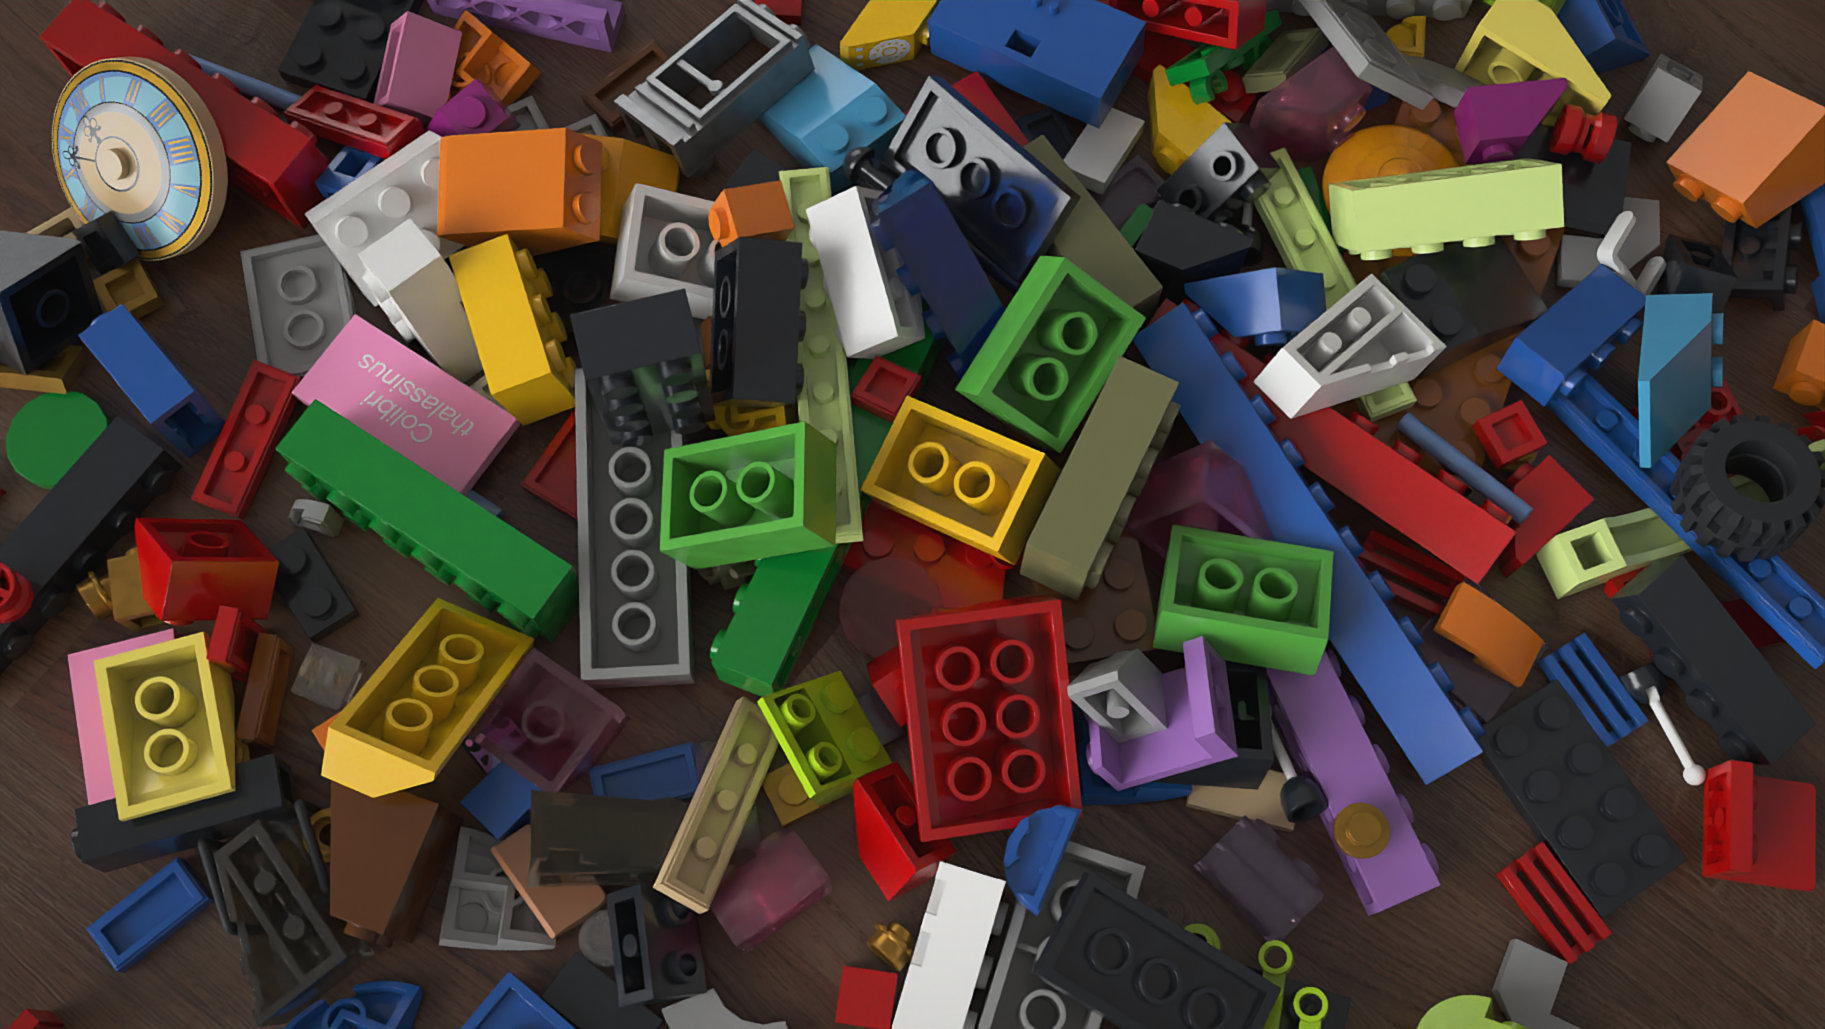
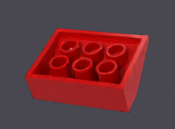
[896,594,1083,842]

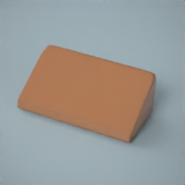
[490,813,607,939]

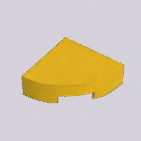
[1386,16,1426,58]

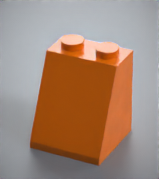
[1666,71,1825,228]
[437,128,602,256]

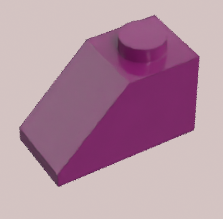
[424,78,521,137]
[1454,78,1568,164]

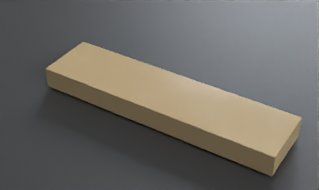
[653,696,779,914]

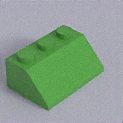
[1152,524,1334,676]

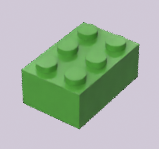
[955,256,1146,453]
[660,421,837,570]

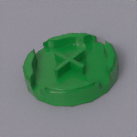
[6,391,112,490]

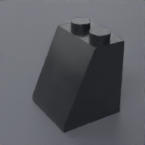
[0,230,103,375]

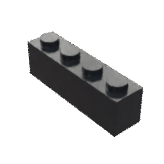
[1610,555,1816,765]

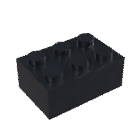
[709,237,809,409]

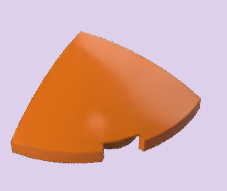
[447,10,542,107]

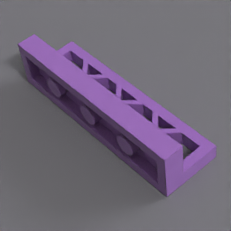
[427,0,625,53]

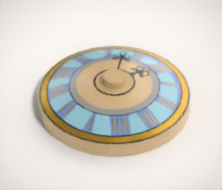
[52,56,228,261]

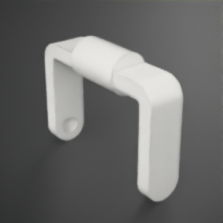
[1597,211,1666,296]

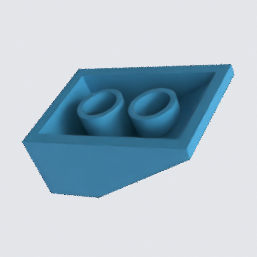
[758,44,906,197]
[1638,293,1724,468]

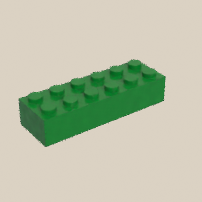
[275,399,579,644]

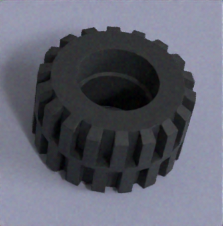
[1670,414,1825,562]

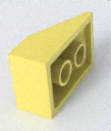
[1454,0,1612,126]
[94,632,235,822]

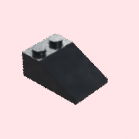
[1378,235,1548,379]

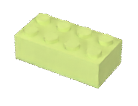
[1328,158,1564,260]

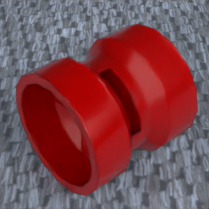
[1549,103,1617,164]

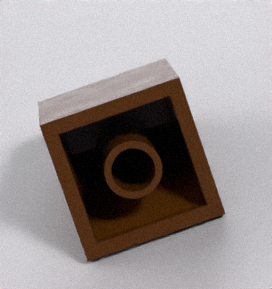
[330,780,464,948]

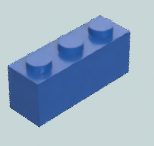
[1496,264,1646,407]

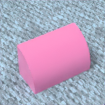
[374,11,462,125]

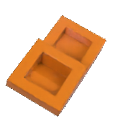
[1433,582,1544,687]

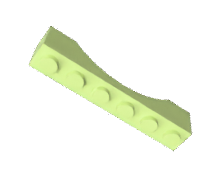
[1535,439,1825,599]

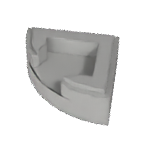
[288,499,344,537]

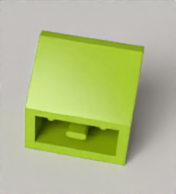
[757,671,892,806]

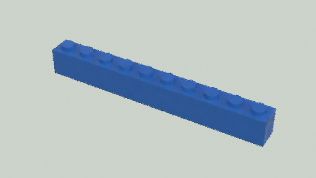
[1132,303,1486,785]

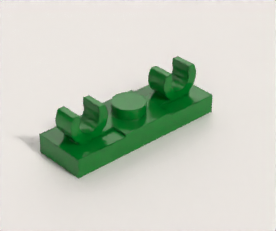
[1165,8,1282,105]

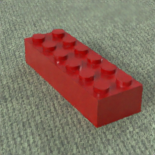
[39,0,331,230]

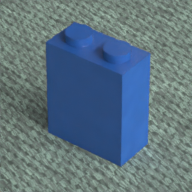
[78,304,226,459]

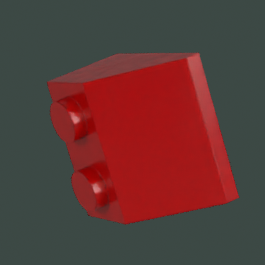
[134,518,279,626]

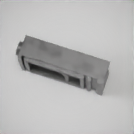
[614,0,815,178]

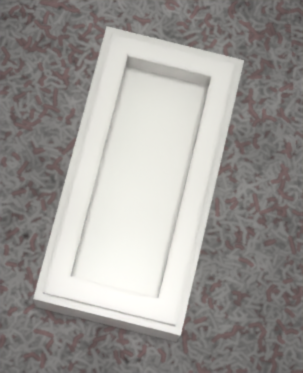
[1064,108,1145,195]

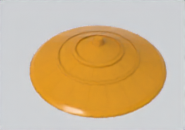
[1322,124,1460,257]

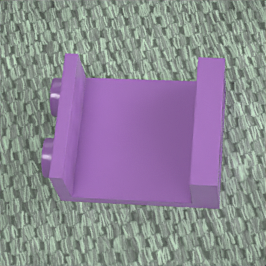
[1083,636,1238,791]

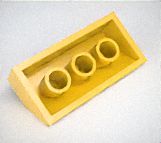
[321,598,534,798]

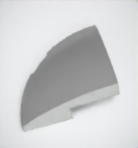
[439,827,556,951]

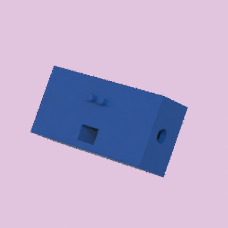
[928,0,1146,129]

